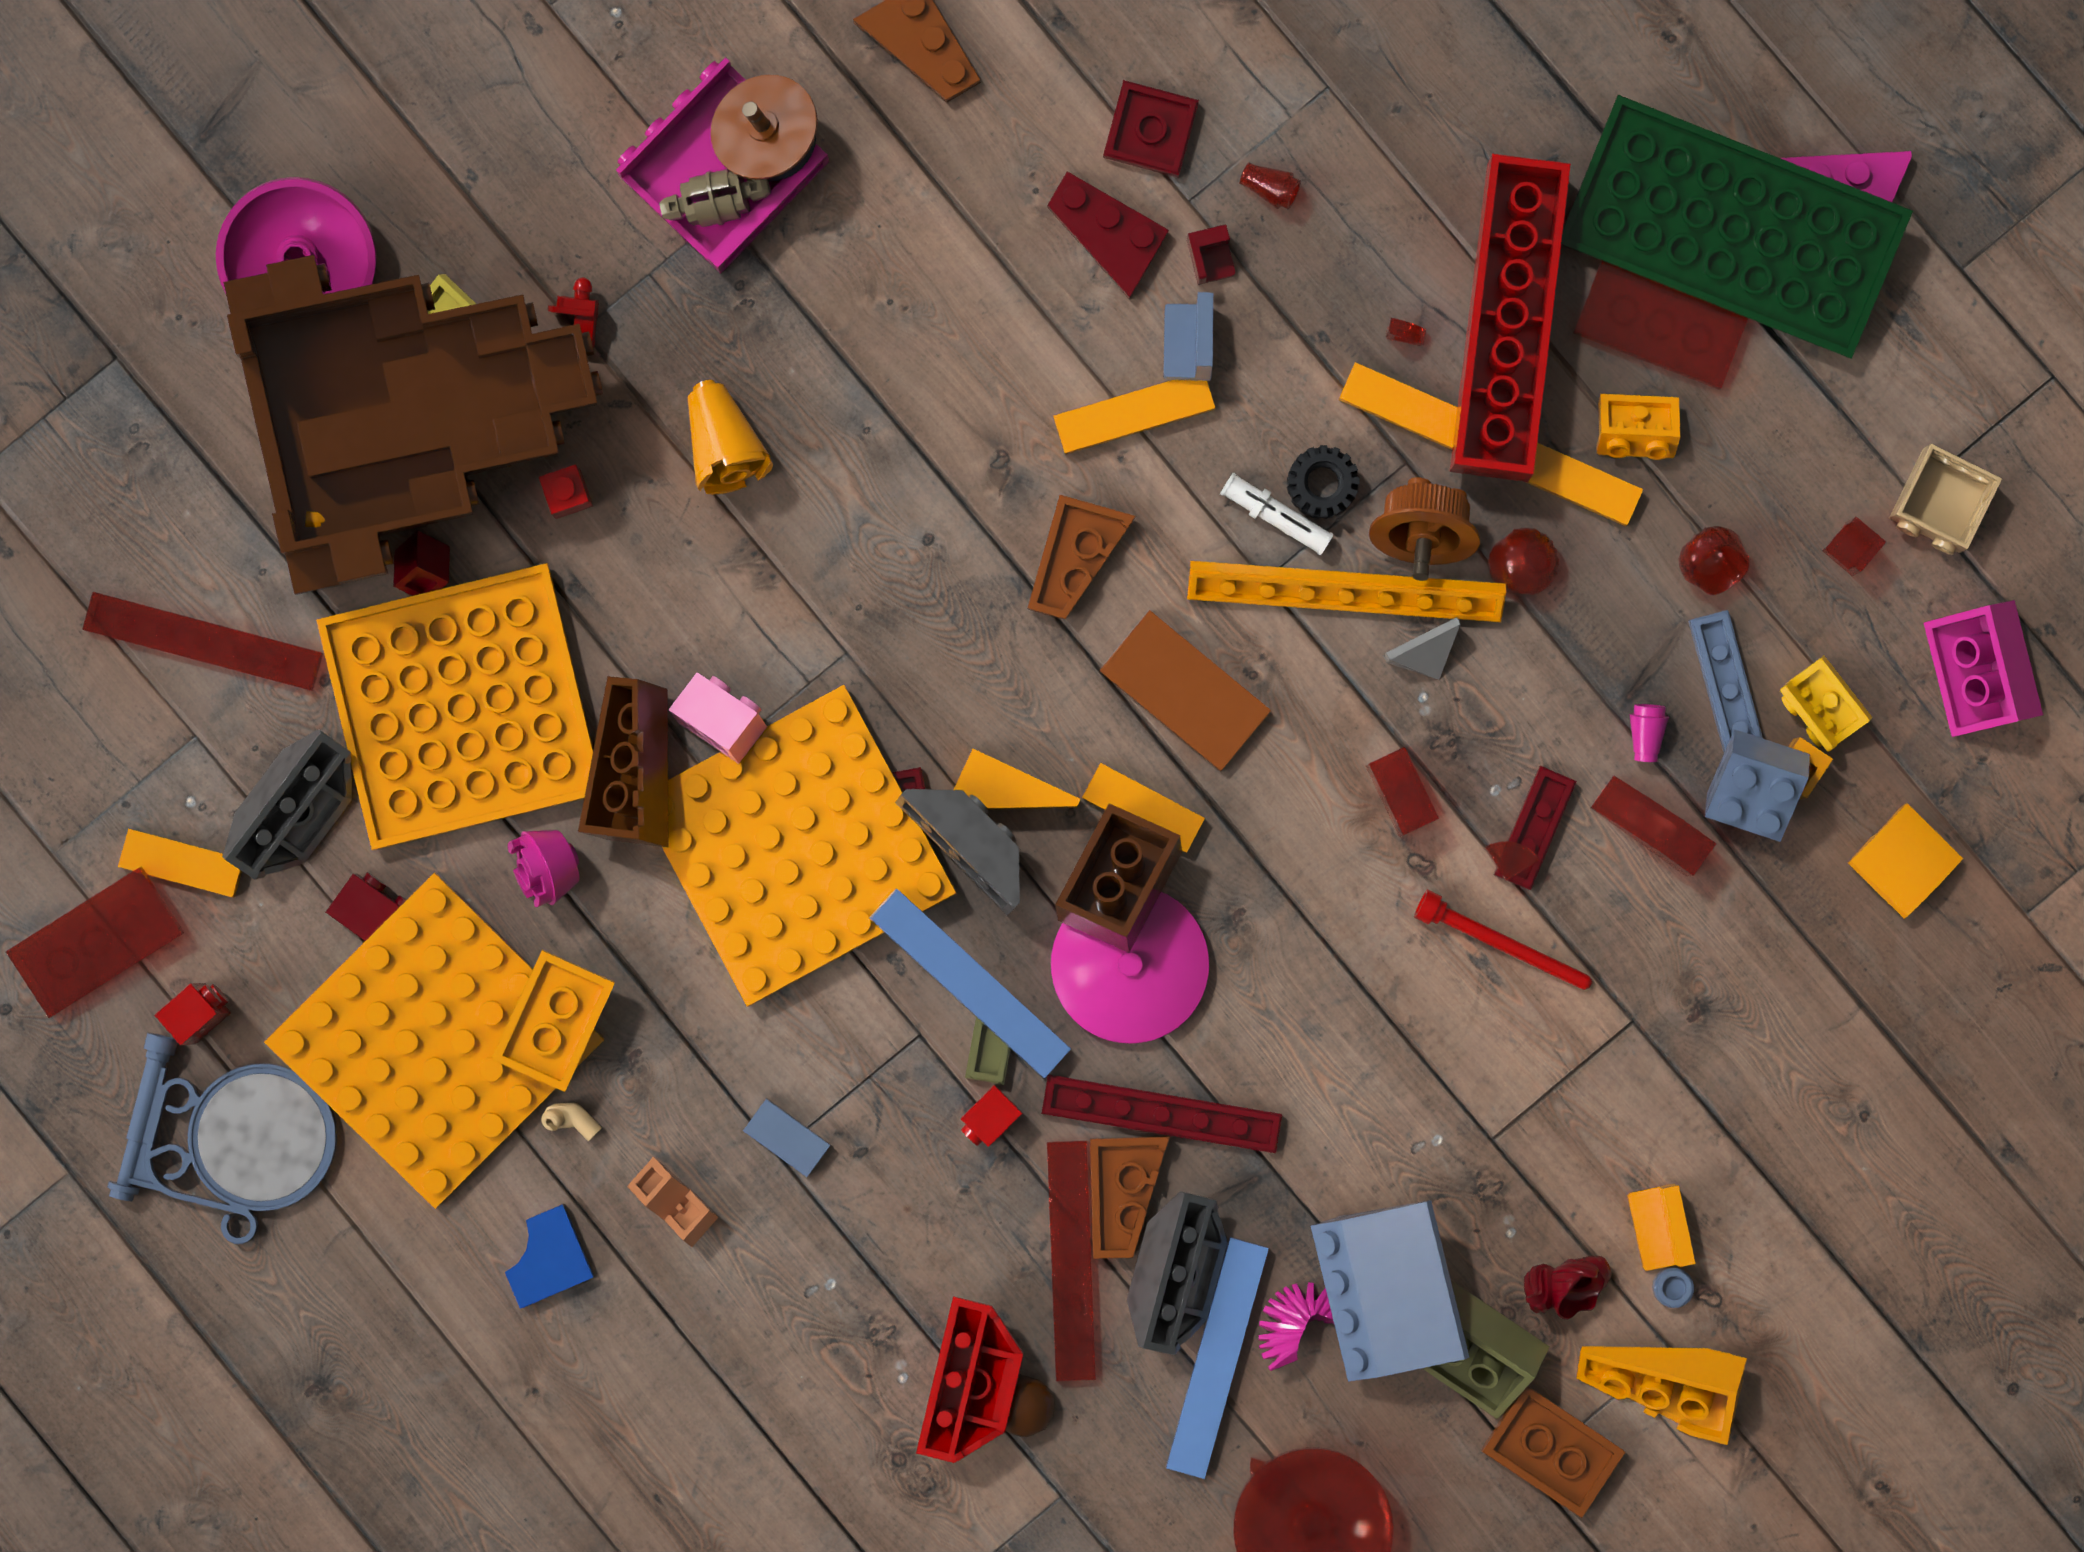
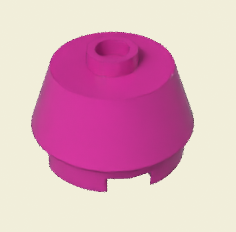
[508,830,579,907]

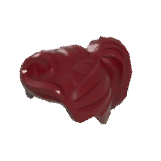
[1524,1256,1611,1320]

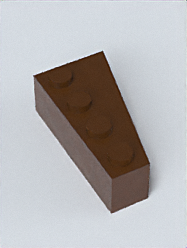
[578,676,669,848]

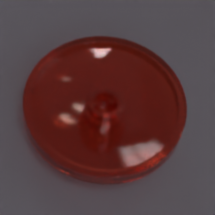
[1233,1447,1393,1552]

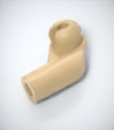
[541,1102,602,1142]

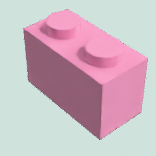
[668,673,767,764]

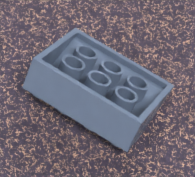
[1311,1200,1470,1382]

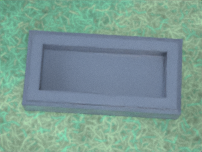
[743,1098,831,1177]

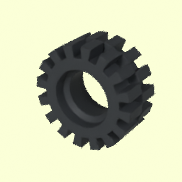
[1287,445,1360,519]

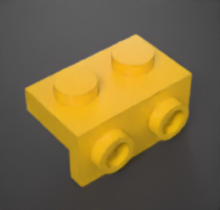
[1780,655,1873,752]

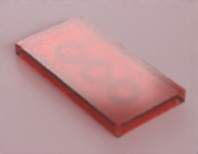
[1573,260,1748,390]
[6,866,184,1018]

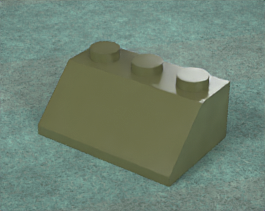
[1422,1280,1550,1419]

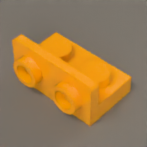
[1596,394,1680,460]

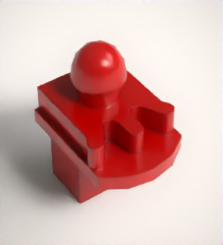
[548,277,599,348]

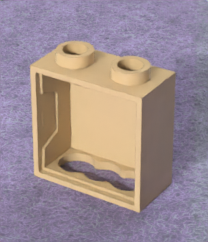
[1889,444,2002,555]

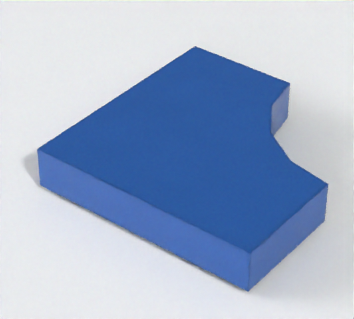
[505,1204,595,1309]

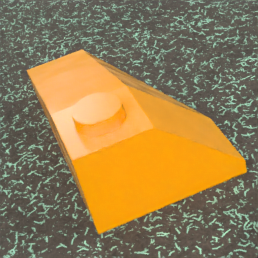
[1576,1346,1747,1445]

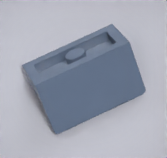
[1163,292,1213,381]

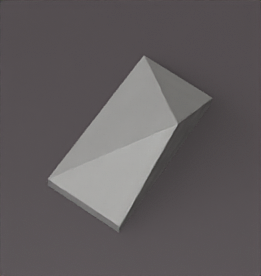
[1383,617,1460,680]

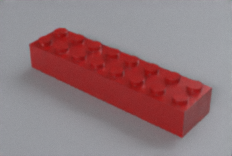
[1450,154,1571,482]

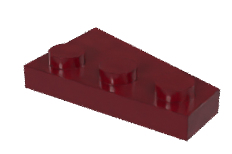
[1047,171,1169,299]

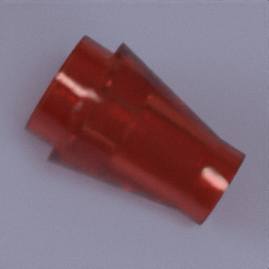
[1239,162,1301,209]

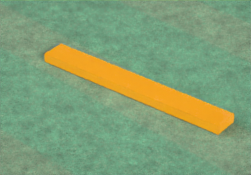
[1338,362,1643,526]
[1187,561,1506,622]

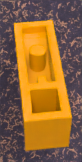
[953,749,1081,810]

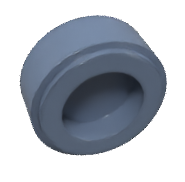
[1652,1267,1694,1308]

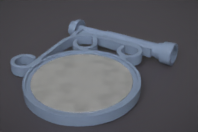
[107,1033,337,1244]

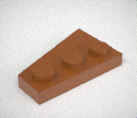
[853,0,981,102]
[1027,495,1136,620]
[1090,1136,1169,1259]

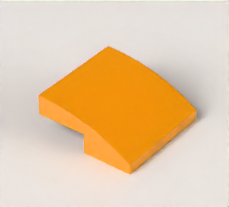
[1848,803,1963,918]

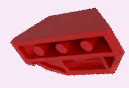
[916,1296,1024,1463]

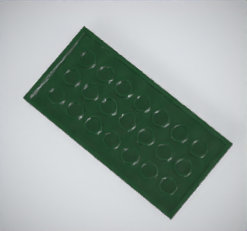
[1561,95,1913,359]

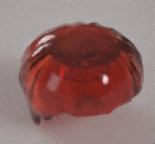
[1678,526,1750,596]
[1488,528,1559,595]

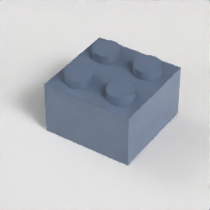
[1705,729,1810,842]

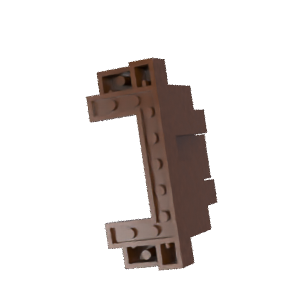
[223,255,603,595]

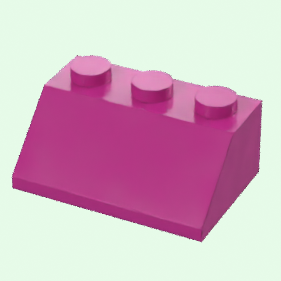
[1924,600,2043,737]

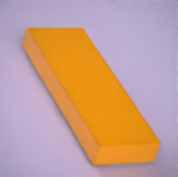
[1082,763,1205,853]
[118,828,242,898]

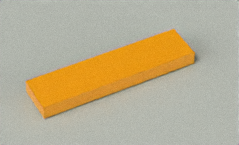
[1053,380,1215,455]

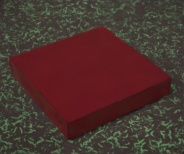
[1103,80,1199,178]

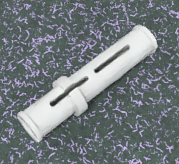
[1220,473,1334,555]

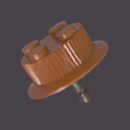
[1369,477,1480,581]

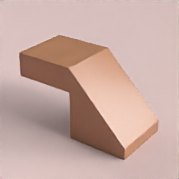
[627,1157,719,1247]

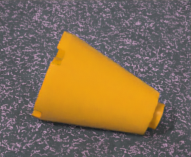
[687,380,773,495]

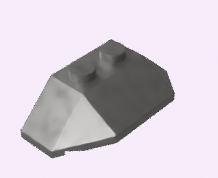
[222,729,352,880]
[895,789,1020,915]
[1127,1191,1227,1355]

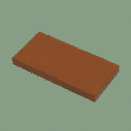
[1099,610,1271,772]

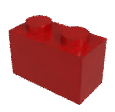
[154,983,231,1046]

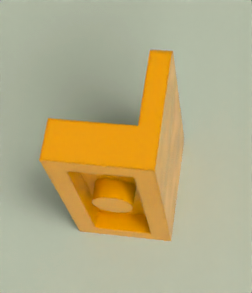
[1627,1184,1696,1271]

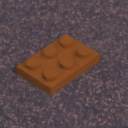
[1481,1386,1626,1518]

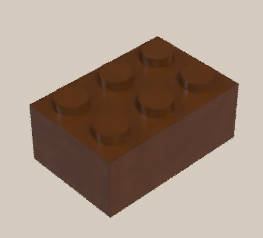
[1055,803,1182,953]

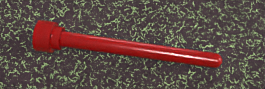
[1414,889,1592,990]

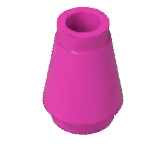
[1629,704,1669,762]

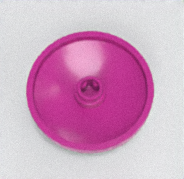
[216,177,377,294]
[1051,892,1209,1044]

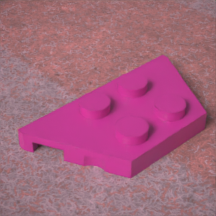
[1781,151,1912,202]

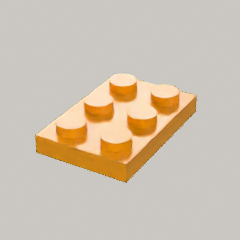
[492,949,615,1092]

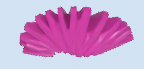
[1258,1282,1334,1371]

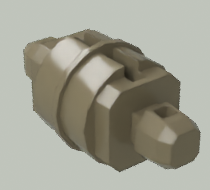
[659,169,771,227]

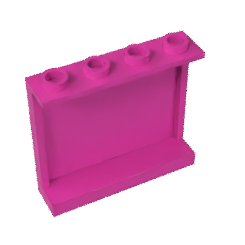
[616,57,829,274]

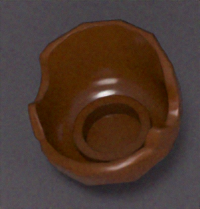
[1006,1374,1055,1437]

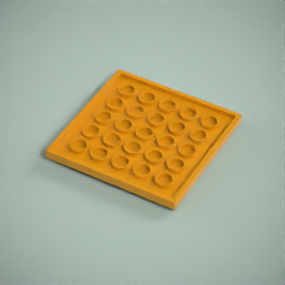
[316,563,594,850]
[662,685,957,1007]
[264,872,604,1209]

